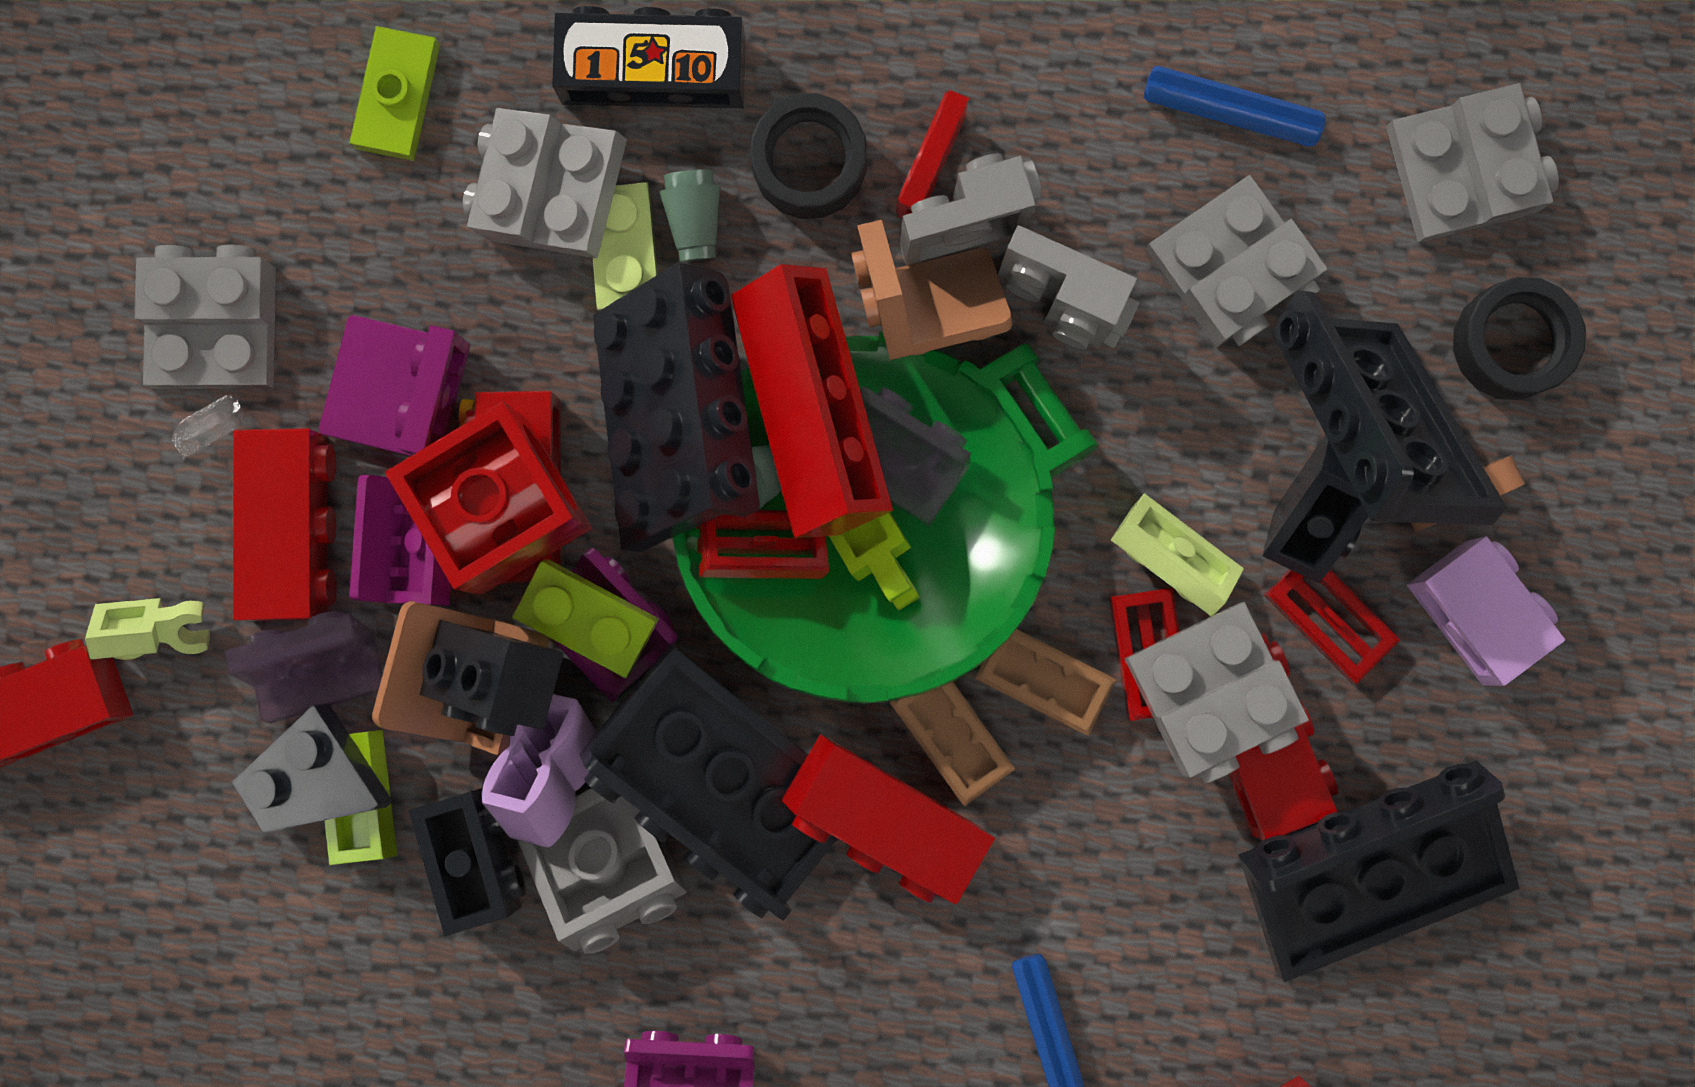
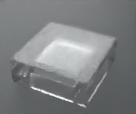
[170,395,245,459]

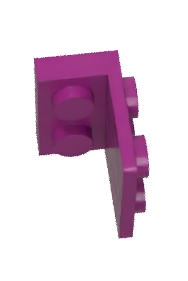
[319,315,471,456]

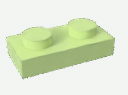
[593,182,658,311]
[1111,493,1244,616]

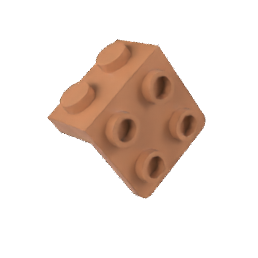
[851,220,1012,360]
[372,601,550,756]

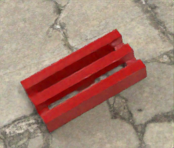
[896,89,969,219]
[696,510,829,579]
[1263,569,1400,684]
[1109,588,1180,721]

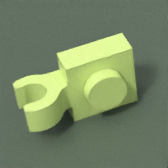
[85,598,210,660]

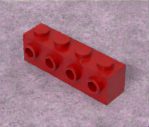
[730,264,893,538]

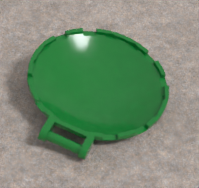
[673,331,1099,703]

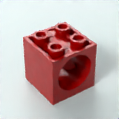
[385,401,593,595]

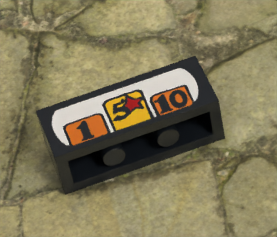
[552,6,746,109]

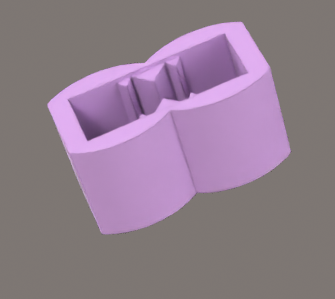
[482,694,597,848]

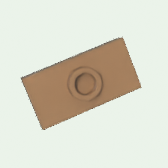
[974,629,1117,736]
[890,682,1015,806]

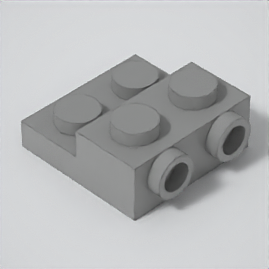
[1386,83,1559,243]
[462,108,627,258]
[900,153,1041,266]
[1146,175,1328,348]
[998,225,1139,350]
[135,245,276,389]
[1124,602,1309,783]
[518,788,688,954]

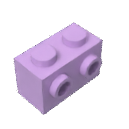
[1407,536,1565,686]

